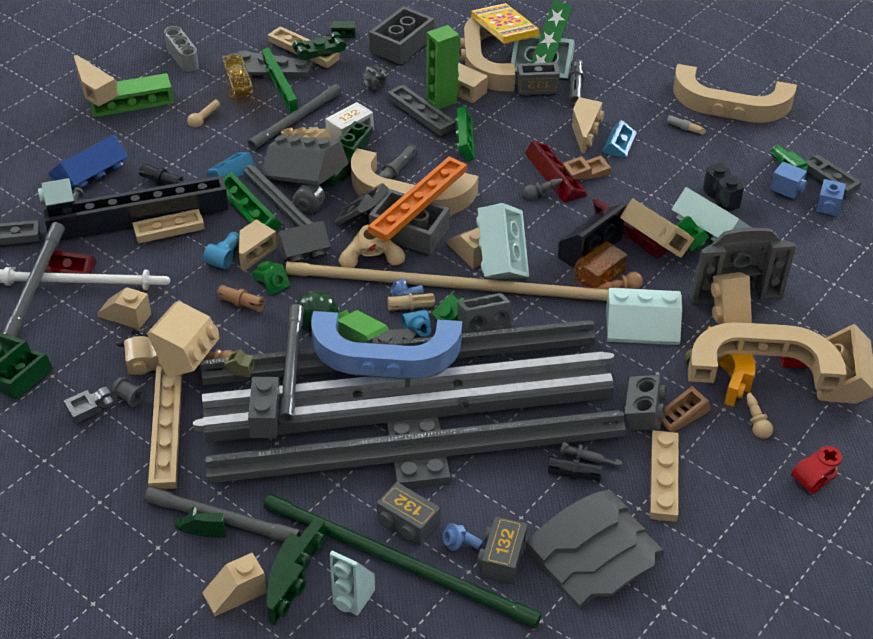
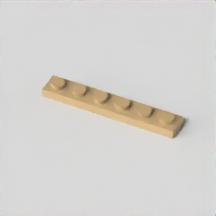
[148,365,183,489]

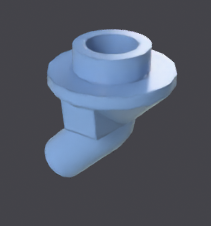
[390,278,425,297]
[443,523,483,551]

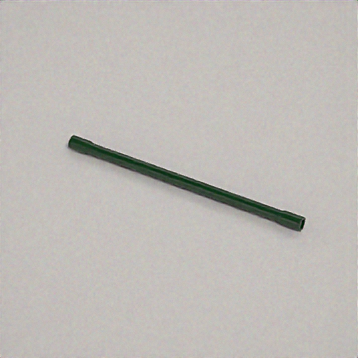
[264,493,542,629]

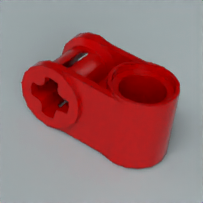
[791,446,842,494]

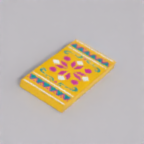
[471,3,539,44]

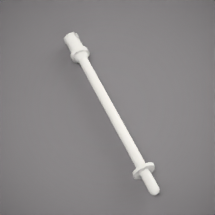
[0,267,170,290]

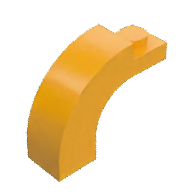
[708,326,756,407]

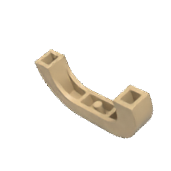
[460,17,515,91]
[673,64,797,123]
[351,148,479,215]
[688,322,847,391]

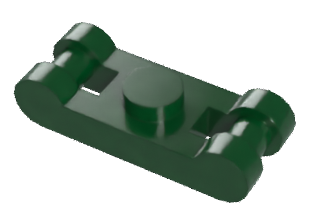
[292,32,347,60]

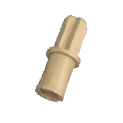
[387,293,435,312]

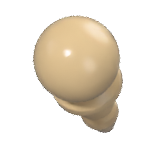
[747,393,773,439]

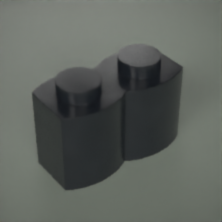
[703,163,744,212]

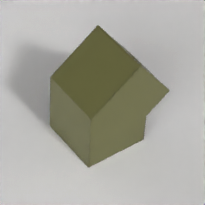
[224,349,254,378]

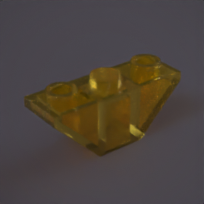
[221,53,253,99]

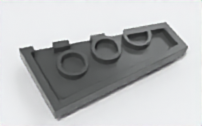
[226,50,314,79]

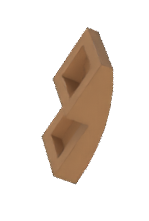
[563,155,611,180]

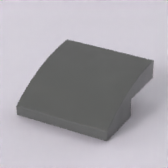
[334,183,389,226]

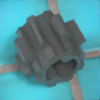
[362,64,387,91]

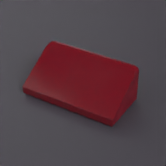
[44,250,96,274]

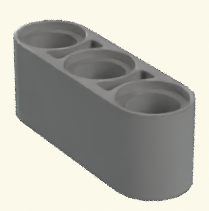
[164,26,199,72]

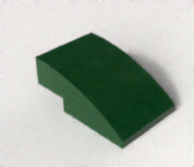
[0,333,53,400]

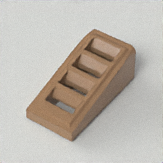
[661,386,711,432]

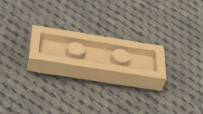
[132,209,205,243]

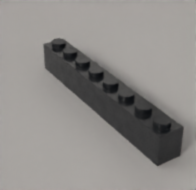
[43,176,229,240]

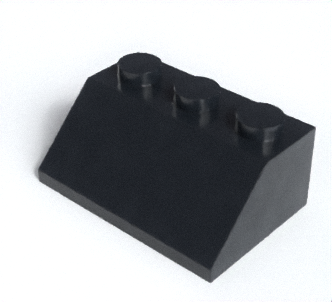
[558,203,627,271]

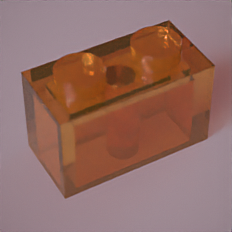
[574,241,628,289]

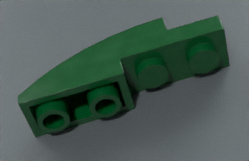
[323,121,373,187]
[267,518,327,625]

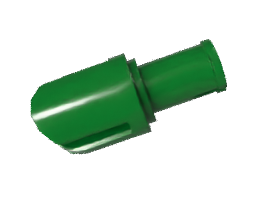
[770,145,808,177]

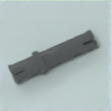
[568,59,584,106]
[378,144,418,180]

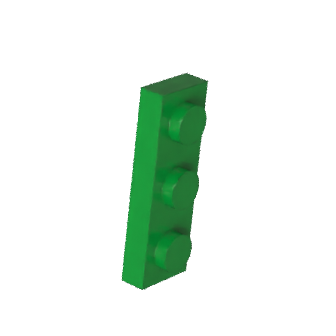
[455,106,475,162]

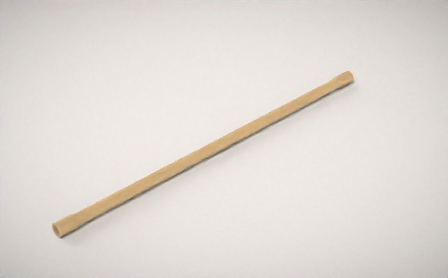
[286,261,682,302]

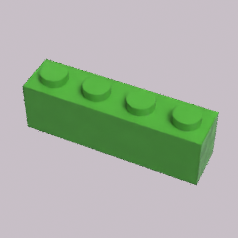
[426,25,460,109]
[89,73,174,117]

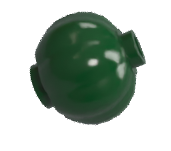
[296,290,339,333]

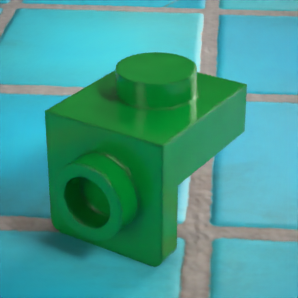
[676,216,709,251]
[251,261,290,295]
[431,293,464,321]

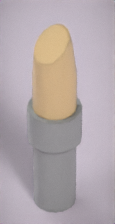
[667,115,706,135]

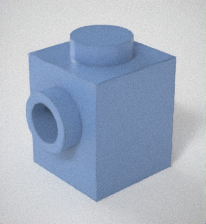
[770,162,807,199]
[816,179,846,216]

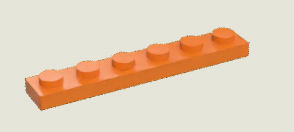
[368,157,467,242]

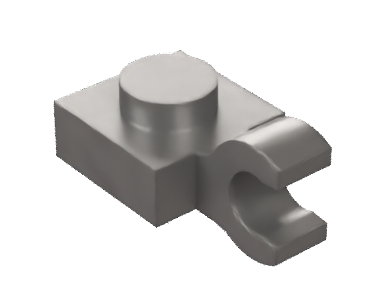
[64,387,114,423]

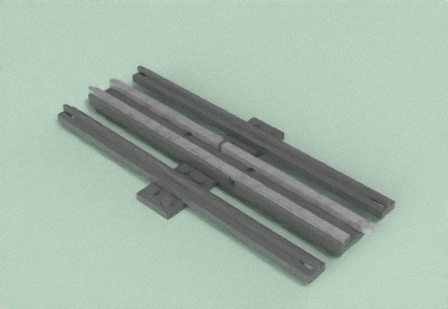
[193,320,626,488]

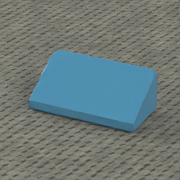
[602,120,637,158]
[206,152,255,179]

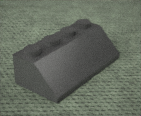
[261,134,349,185]

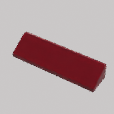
[525,141,587,202]
[593,198,668,259]

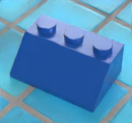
[48,134,128,189]

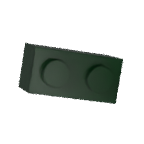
[331,21,356,38]

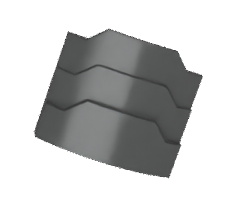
[689,228,796,305]
[525,490,664,609]

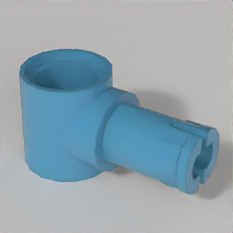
[203,232,240,270]
[402,310,431,337]

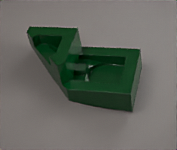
[175,507,226,538]

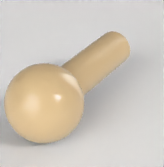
[187,99,221,128]

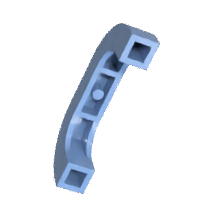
[311,311,462,378]

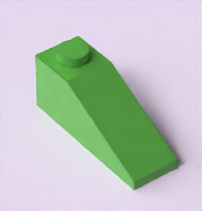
[338,309,389,343]

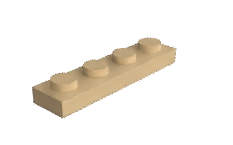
[268,26,340,68]
[650,430,678,522]

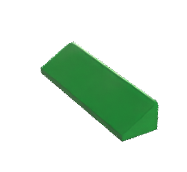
[223,172,283,230]

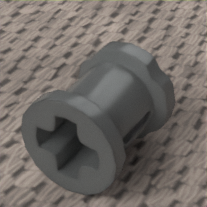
[111,377,146,408]

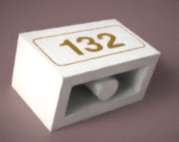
[325,102,374,140]

